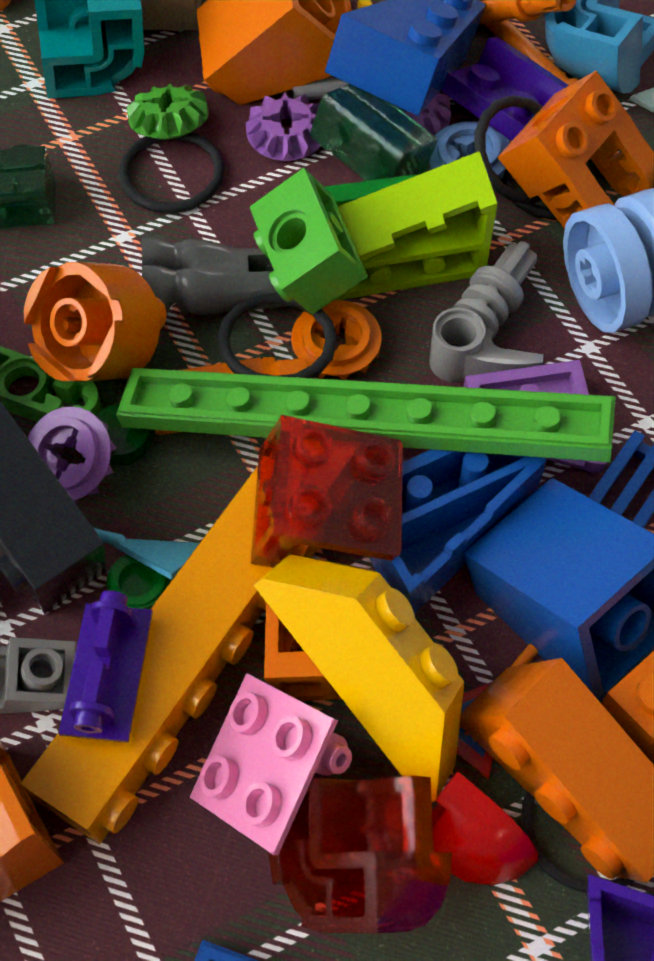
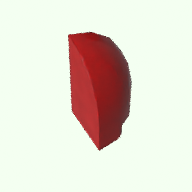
[410,772,539,886]

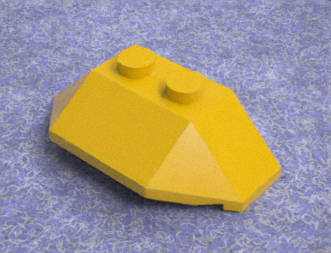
[253,554,464,806]

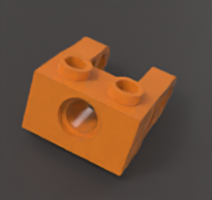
[498,71,654,229]

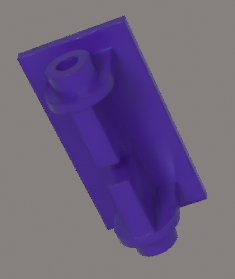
[58,591,153,743]

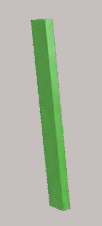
[116,368,616,462]

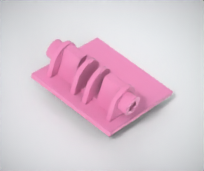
[190,673,352,856]

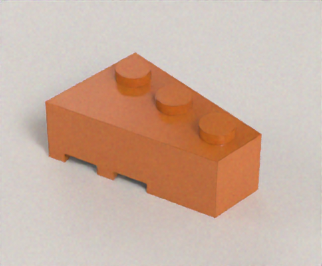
[460,658,654,883]

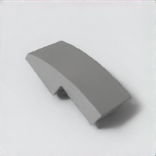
[0,637,76,714]

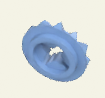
[427,122,510,179]

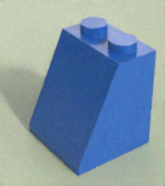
[463,478,654,703]

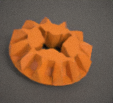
[291,300,382,380]

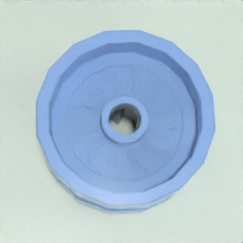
[563,188,654,333]

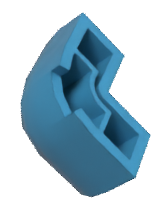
[544,0,654,93]

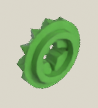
[127,83,209,139]

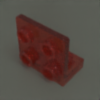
[250,415,403,568]

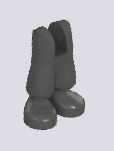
[141,234,290,317]

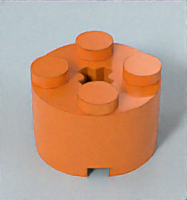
[24,262,167,382]

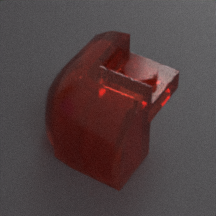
[269,775,452,934]

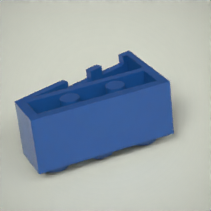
[325,0,486,116]
[348,450,547,614]

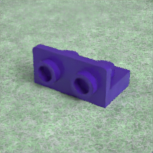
[441,37,569,141]

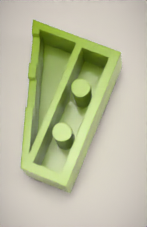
[335,151,498,300]

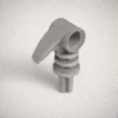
[429,241,544,383]

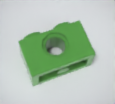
[250,168,368,315]

